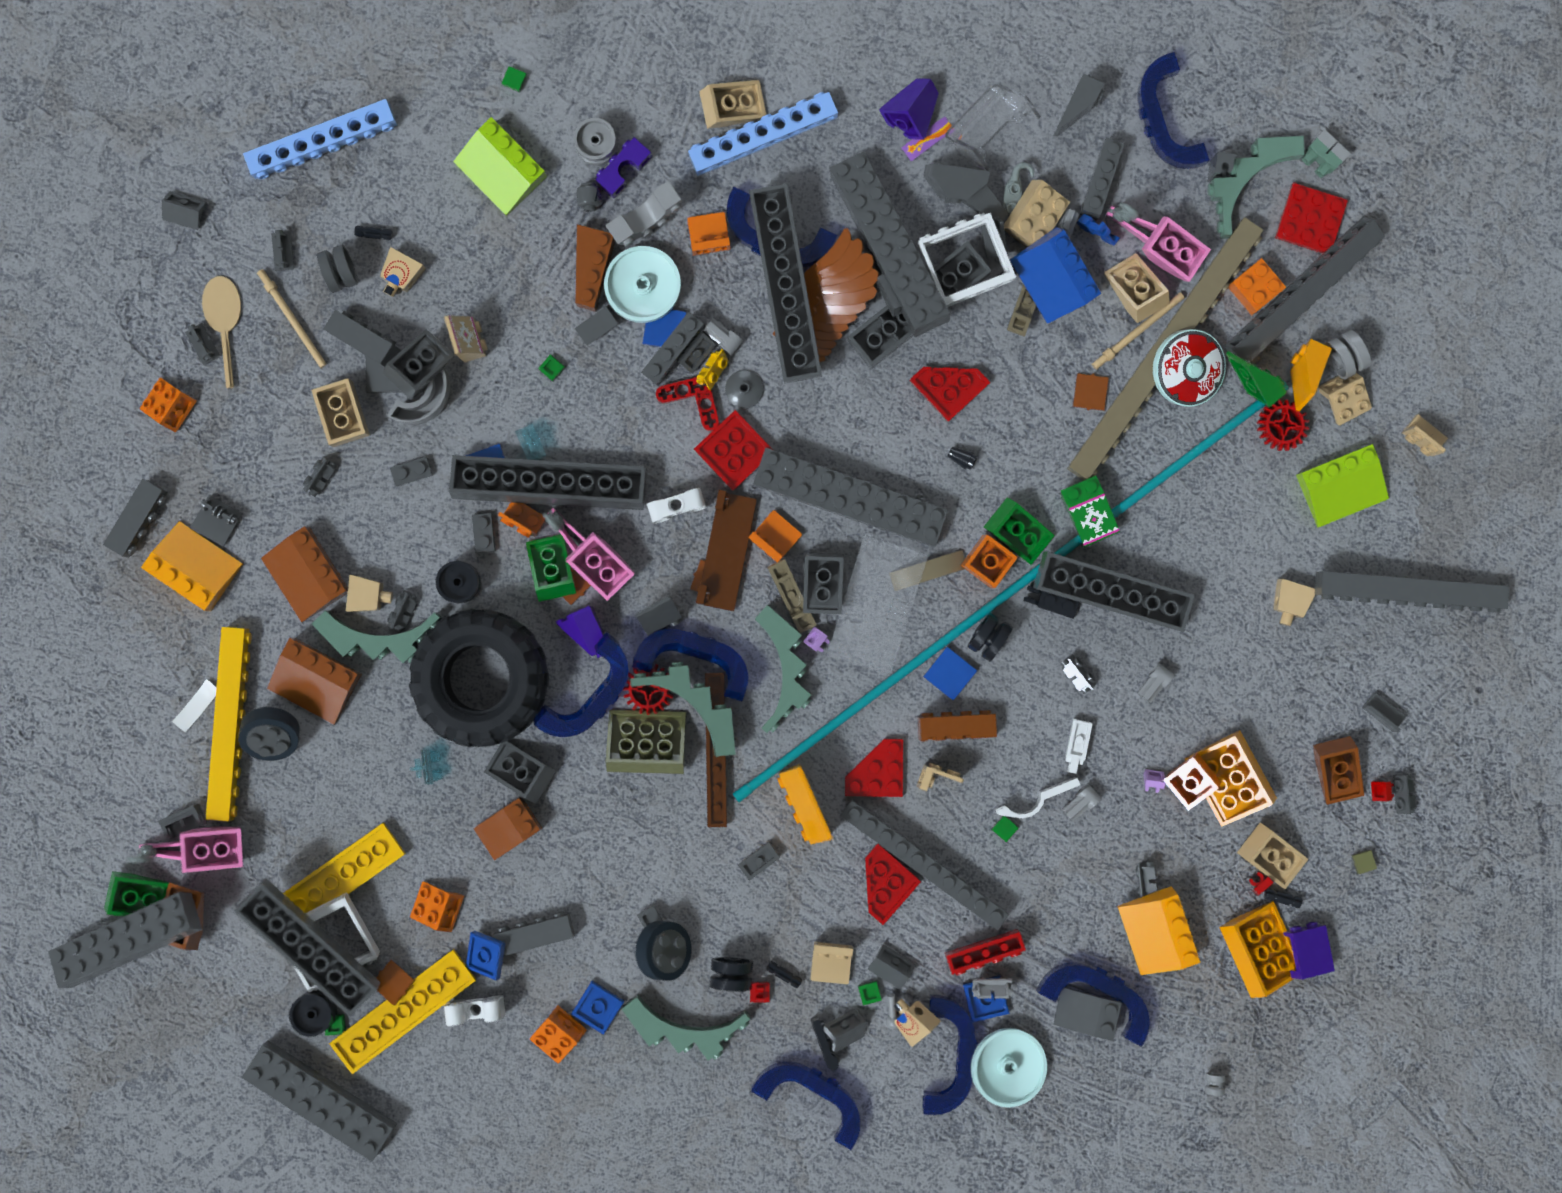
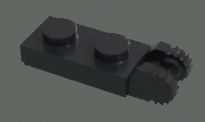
[1023,586,1079,619]
[810,1016,839,1071]

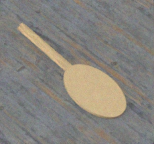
[202,276,241,388]

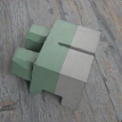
[1301,129,1351,178]

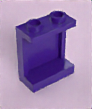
[1283,922,1335,980]

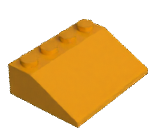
[141,521,243,611]
[1185,730,1277,827]
[777,763,833,845]
[1117,886,1200,975]
[1219,901,1296,998]

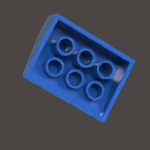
[1010,227,1101,323]

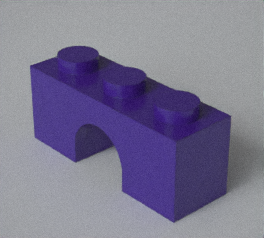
[596,137,652,198]

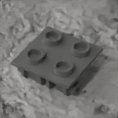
[190,495,243,547]

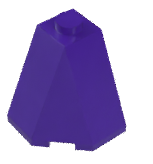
[879,78,939,140]
[556,606,611,658]

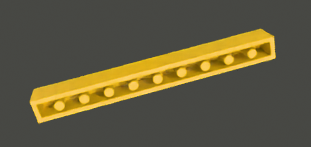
[206,627,252,821]

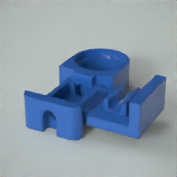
[1077,214,1120,246]

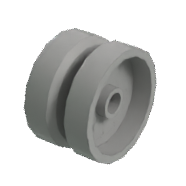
[574,118,618,166]
[1324,330,1371,380]

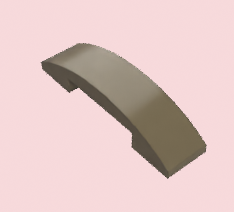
[1007,284,1036,337]
[889,550,965,591]
[767,558,817,634]

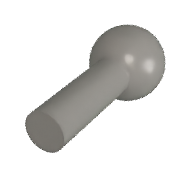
[886,994,899,1030]

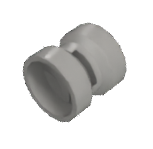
[1205,1072,1225,1096]

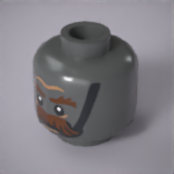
[576,182,602,212]

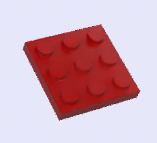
[1275,183,1348,254]
[694,410,773,491]

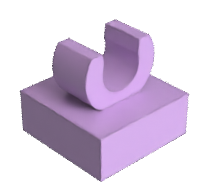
[803,627,830,652]
[1143,769,1165,793]

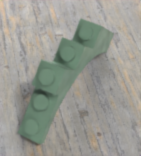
[1207,136,1305,239]
[755,605,811,733]
[312,610,442,663]
[630,662,736,756]
[622,994,750,1061]

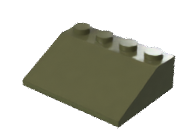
[606,710,686,774]

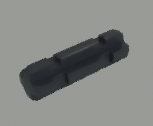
[354,226,392,240]
[1264,888,1302,908]
[766,961,802,988]

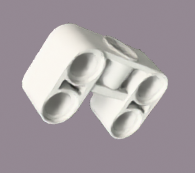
[647,488,707,524]
[444,995,506,1026]

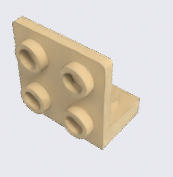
[1318,373,1372,425]
[1402,414,1448,457]
[917,763,964,791]
[811,942,853,984]

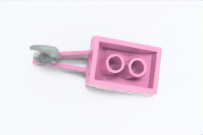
[1106,203,1211,282]
[543,507,635,601]
[127,826,243,873]

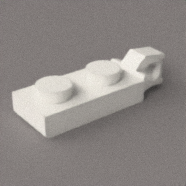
[1065,719,1092,774]

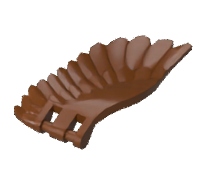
[773,228,879,362]

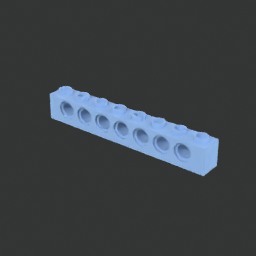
[688,92,838,176]
[243,99,397,180]

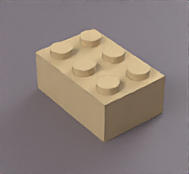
[1004,180,1070,248]
[311,378,370,447]

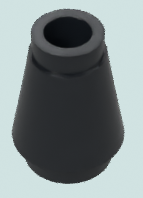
[947,447,977,470]

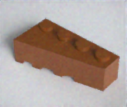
[575,224,615,312]
[917,710,997,741]

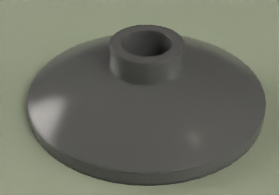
[725,370,763,408]

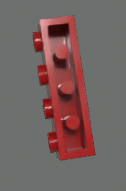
[944,929,1026,975]

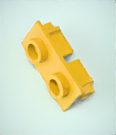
[696,349,729,390]

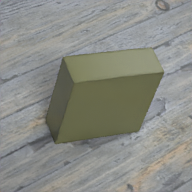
[1351,850,1377,874]

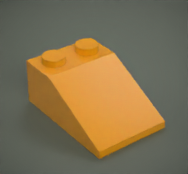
[1290,339,1332,411]

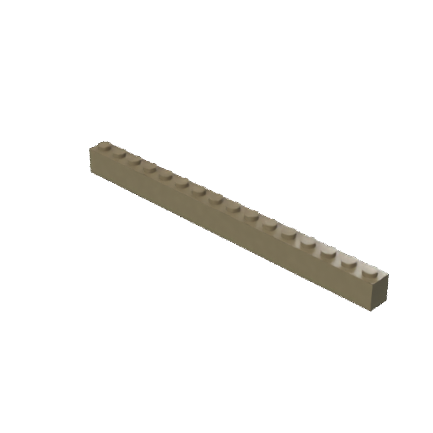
[1067,217,1263,481]

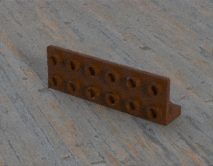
[696,490,756,611]

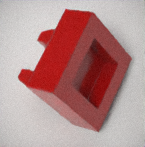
[1371,781,1394,801]
[1249,872,1274,896]
[750,982,770,1003]

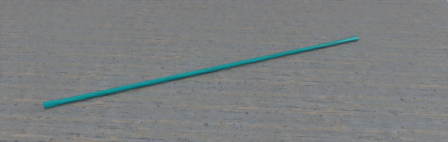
[732,381,1289,803]

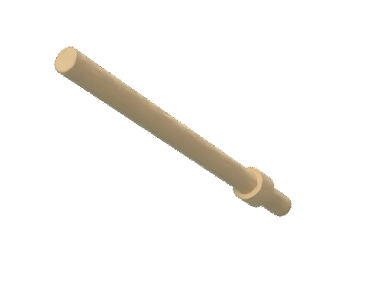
[257,269,327,368]
[1092,293,1185,370]

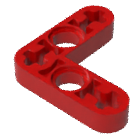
[656,377,719,432]

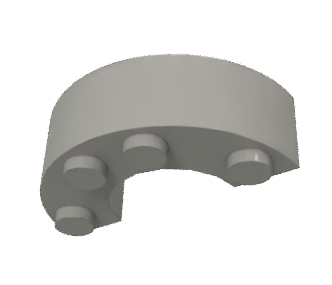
[605,181,682,247]
[387,367,450,425]

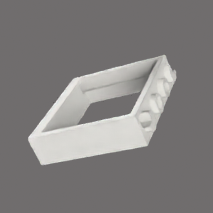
[917,213,1016,307]
[294,892,380,992]

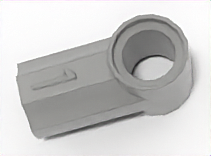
[1057,209,1079,239]
[703,318,743,356]
[1137,663,1174,703]
[1062,784,1102,822]

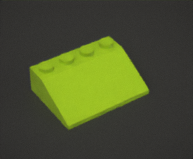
[453,117,547,216]
[1296,444,1389,528]

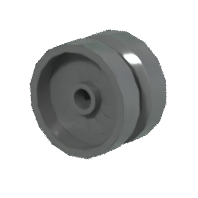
[317,244,359,293]

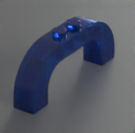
[1137,52,1210,169]
[727,187,837,268]
[632,629,749,701]
[533,632,629,737]
[1036,962,1150,1047]
[922,994,978,1115]
[751,1061,860,1150]

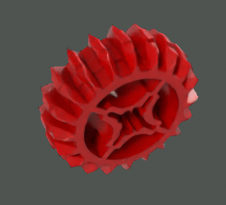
[1257,399,1309,451]
[623,663,674,715]

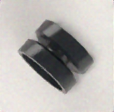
[435,561,482,604]
[967,612,1013,662]
[710,957,753,991]
[289,990,337,1037]

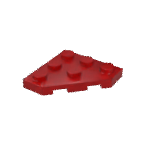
[909,367,991,422]
[845,739,903,797]
[865,843,921,925]

